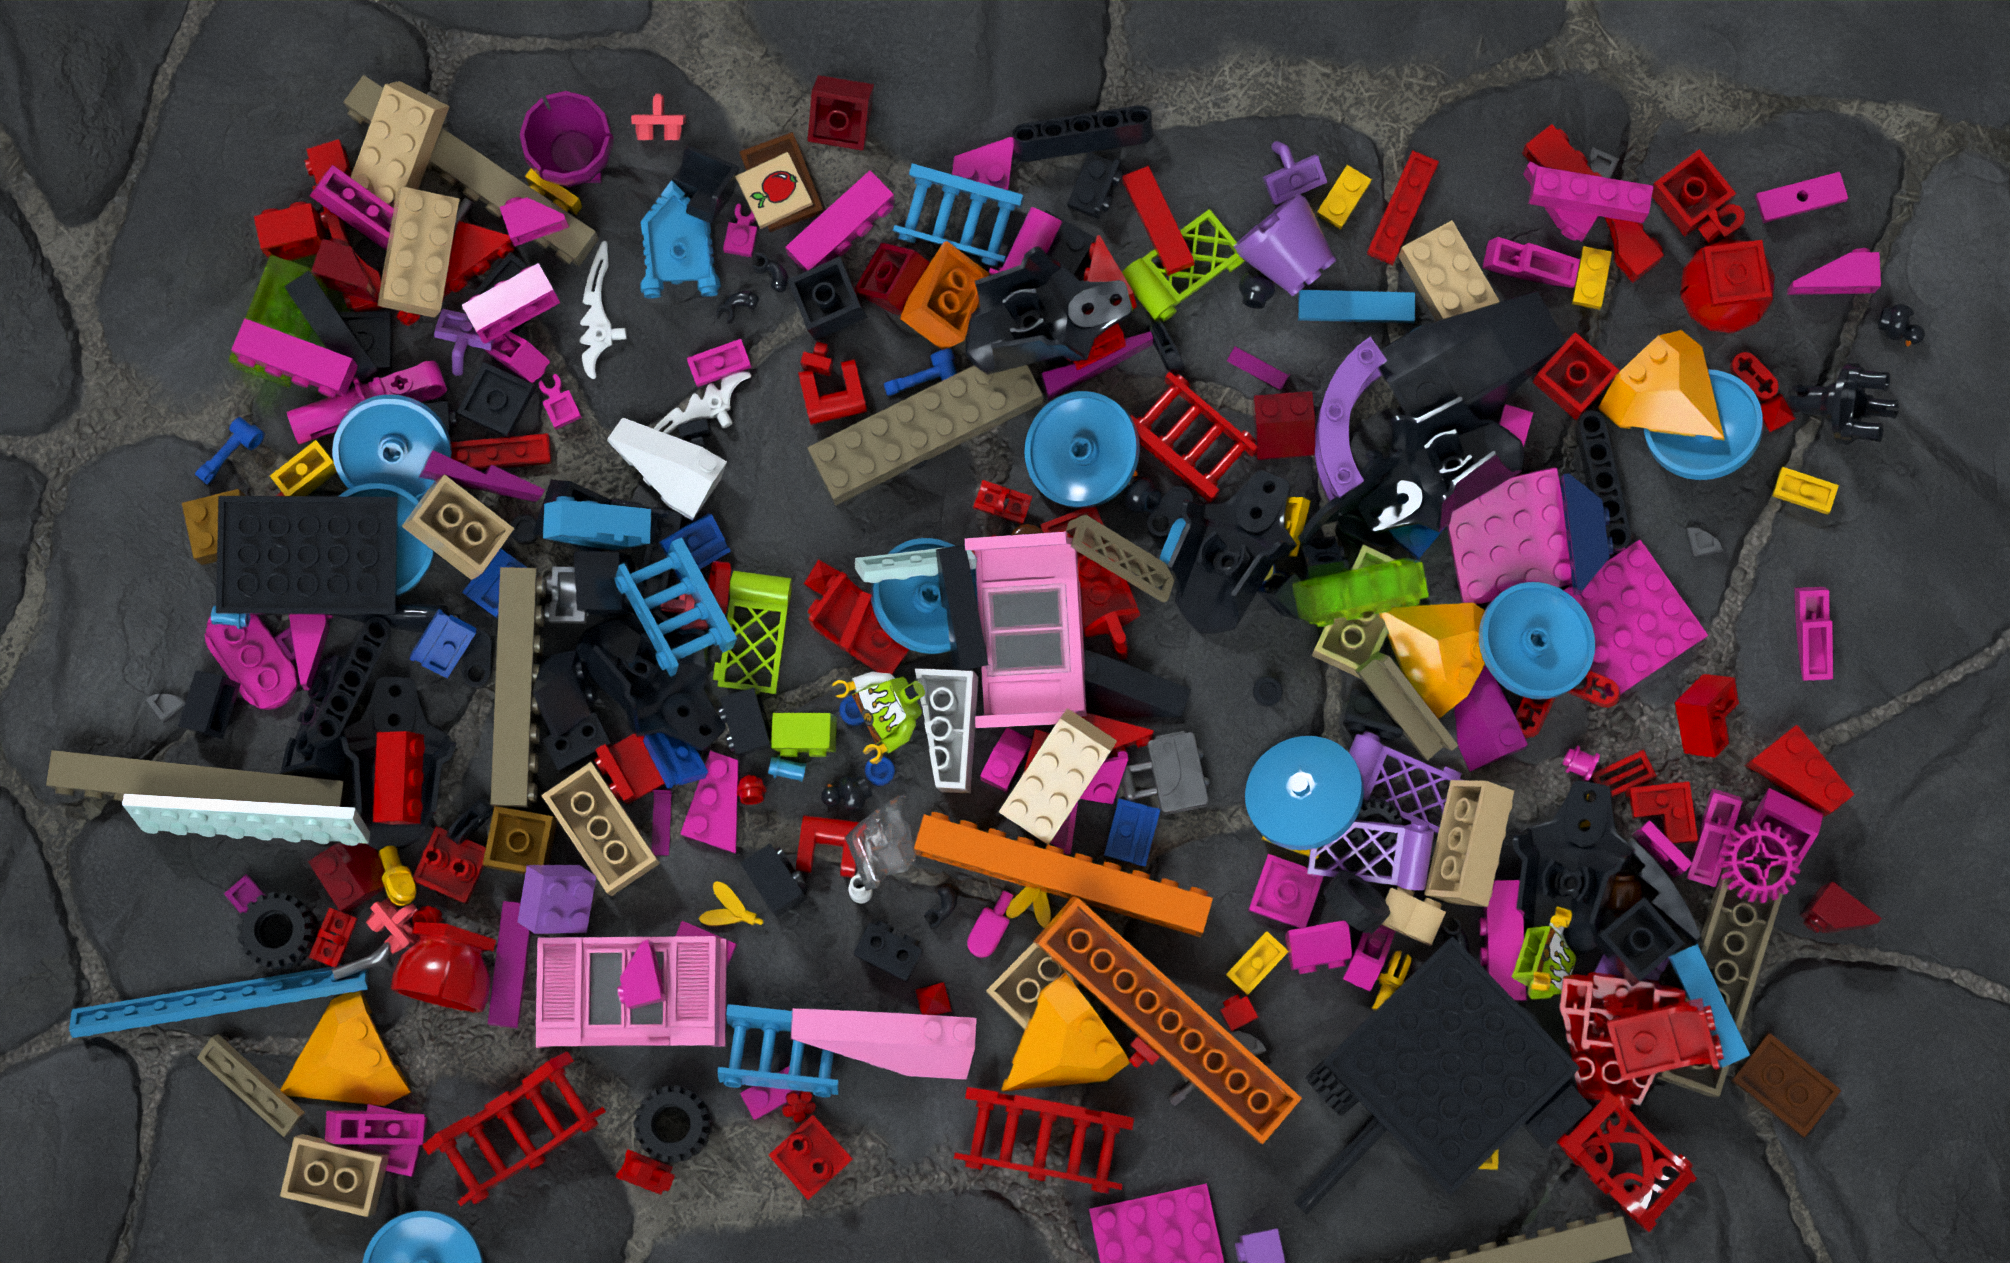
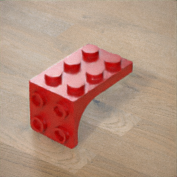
[807,572,910,675]
[1607,998,1724,1081]

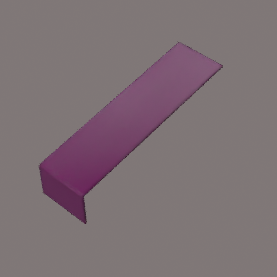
[1227,347,1290,390]
[651,790,672,855]

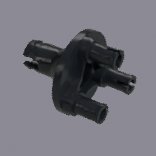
[1789,362,1899,445]

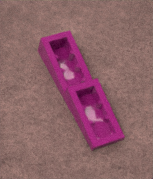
[1042,332,1153,401]
[419,450,545,502]
[488,901,532,1028]

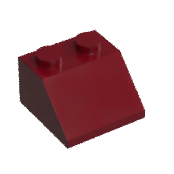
[807,75,874,151]
[311,238,379,303]
[855,243,930,315]
[1252,391,1315,460]
[308,842,385,914]
[1799,881,1882,933]

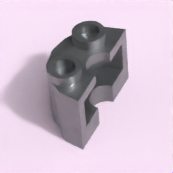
[545,566,589,623]

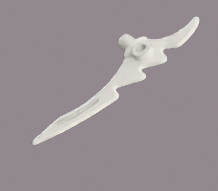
[580,240,627,379]
[653,371,751,434]

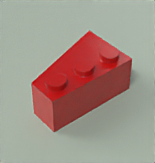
[1744,725,1855,817]

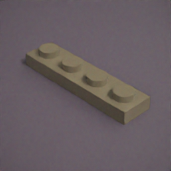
[197,1034,305,1137]

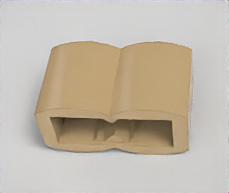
[1381,886,1446,946]

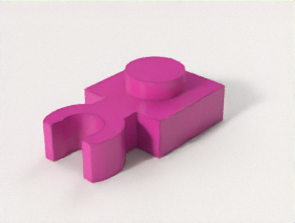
[723,204,758,257]
[539,374,582,430]

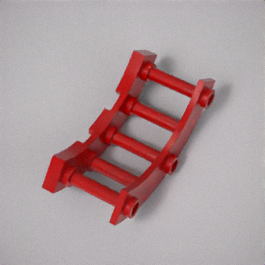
[422,1051,606,1207]
[954,1087,1134,1194]

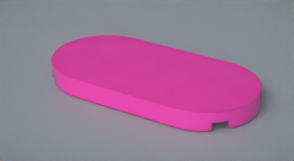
[205,614,298,710]

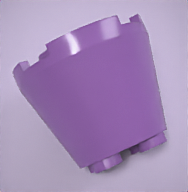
[1234,192,1337,297]

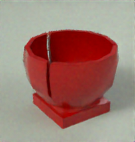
[1680,239,1775,334]
[391,922,496,1013]

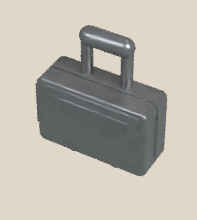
[1121,731,1210,815]

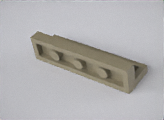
[1066,514,1174,602]
[1355,652,1458,761]

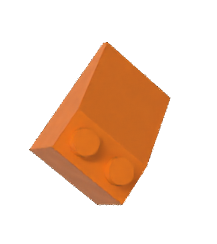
[900,241,990,350]

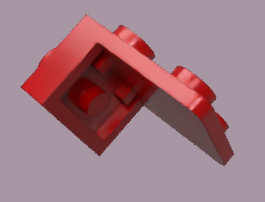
[594,733,665,805]

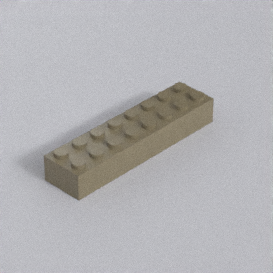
[807,365,1043,506]
[491,567,546,810]
[1656,850,1786,1098]

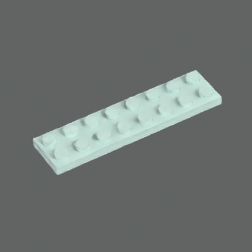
[122,794,370,846]

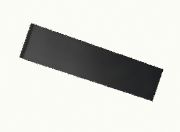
[631,507,685,617]
[936,544,989,671]

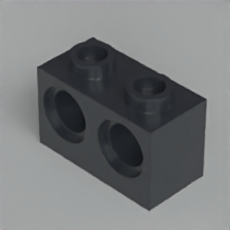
[1300,536,1349,592]
[1258,570,1319,620]

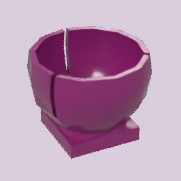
[519,91,614,187]

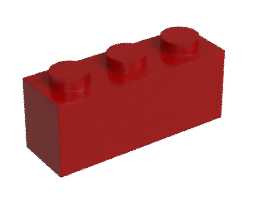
[373,731,425,825]

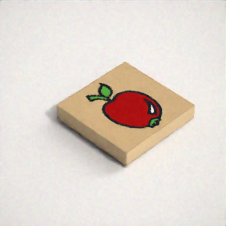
[736,152,813,229]

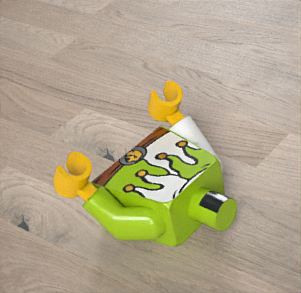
[832,672,925,764]
[1512,906,1576,999]

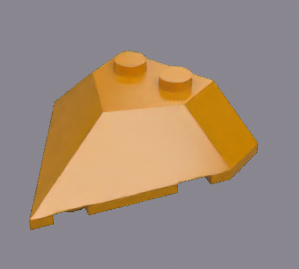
[1598,330,1725,441]
[1377,602,1485,719]
[1001,973,1130,1092]
[280,990,411,1106]

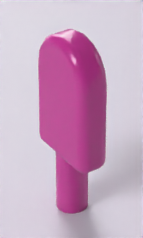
[967,890,1013,958]

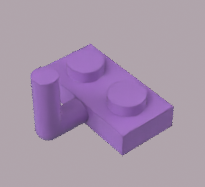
[1263,141,1327,205]
[434,308,495,376]

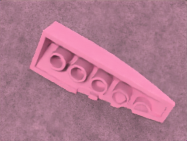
[791,1008,976,1080]

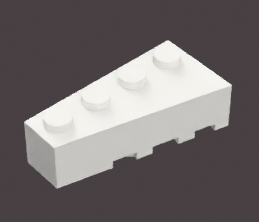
[915,669,979,793]

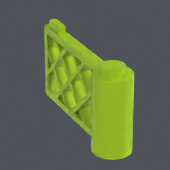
[1122,209,1244,322]
[713,571,792,694]

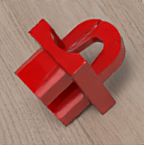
[1698,204,1745,244]
[973,480,1032,525]
[309,907,358,968]
[616,1149,675,1195]

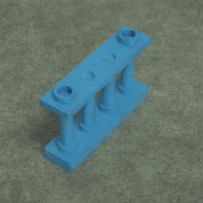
[893,164,1025,267]
[615,537,737,677]
[717,1004,839,1097]

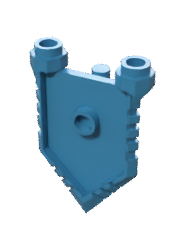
[640,180,721,299]

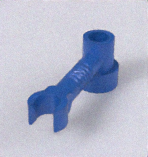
[884,348,957,396]
[195,417,265,485]

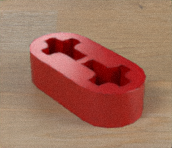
[1730,352,1779,402]
[708,561,731,615]

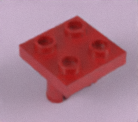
[413,826,486,904]
[768,1115,854,1200]

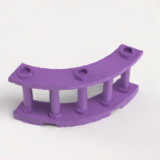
[1314,337,1387,502]

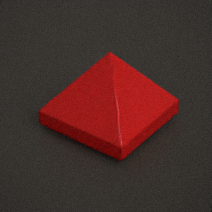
[1760,394,1796,433]
[804,559,841,596]
[915,982,952,1015]

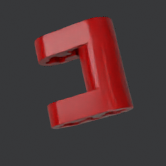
[798,359,867,425]
[796,815,863,878]

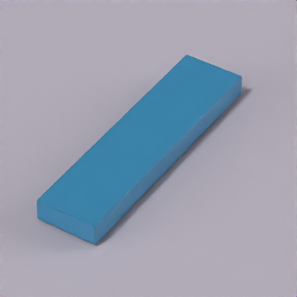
[1298,290,1415,323]
[1668,944,1750,1068]

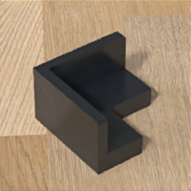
[672,146,740,224]

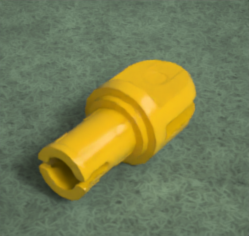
[378,846,417,906]
[1372,951,1412,1011]

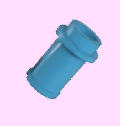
[211,606,251,629]
[768,755,806,782]

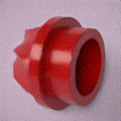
[736,775,766,805]
[412,906,444,926]

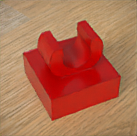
[800,342,833,377]
[1128,1036,1161,1068]

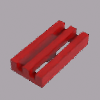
[839,591,872,653]
[1590,750,1657,797]

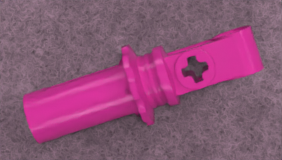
[989,207,1062,275]
[286,361,447,445]

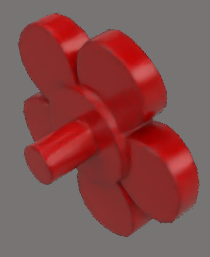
[782,1091,816,1122]

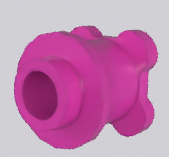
[1562,746,1600,782]

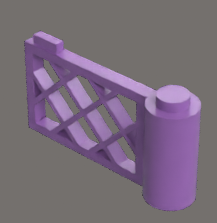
[1349,731,1462,834]
[1307,820,1434,890]

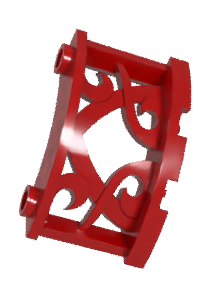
[1556,1090,1697,1232]

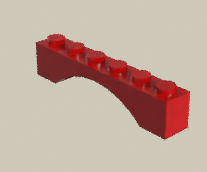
[1522,124,1664,283]
[305,139,386,312]

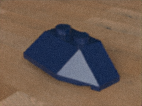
[1559,474,1613,595]

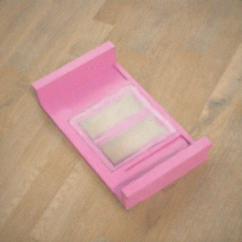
[965,532,1087,728]
[536,936,727,1048]

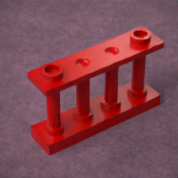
[1130,371,1258,502]

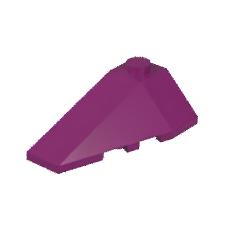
[1454,665,1528,772]

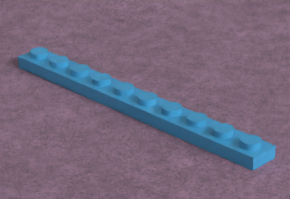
[69,964,369,1038]

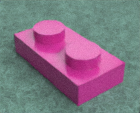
[687,339,752,387]
[740,1066,801,1120]

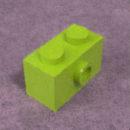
[771,713,837,757]

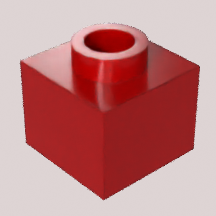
[1219,994,1258,1033]

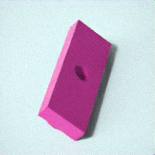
[1755,172,1848,223]

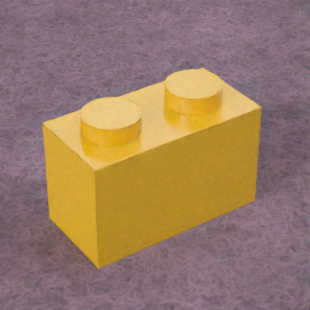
[270,440,337,496]

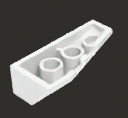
[607,418,727,521]

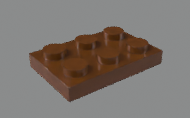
[739,132,823,232]
[1731,1033,1842,1138]

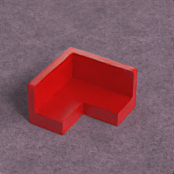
[1675,674,1739,758]
[1625,781,1698,844]

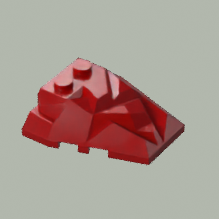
[1560,972,1686,1105]

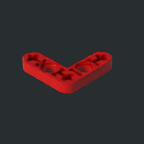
[1515,670,1620,738]

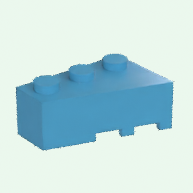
[543,496,651,551]

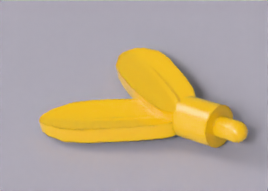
[699,881,764,926]
[1006,887,1051,928]

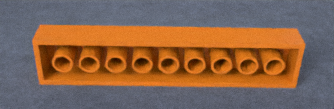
[914,812,1213,938]
[1033,896,1302,1144]

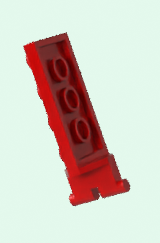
[1040,506,1140,660]

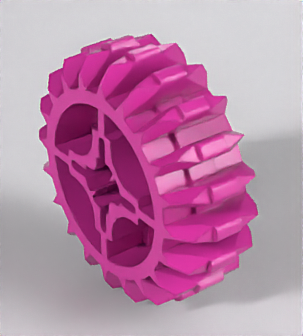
[1718,821,1801,903]

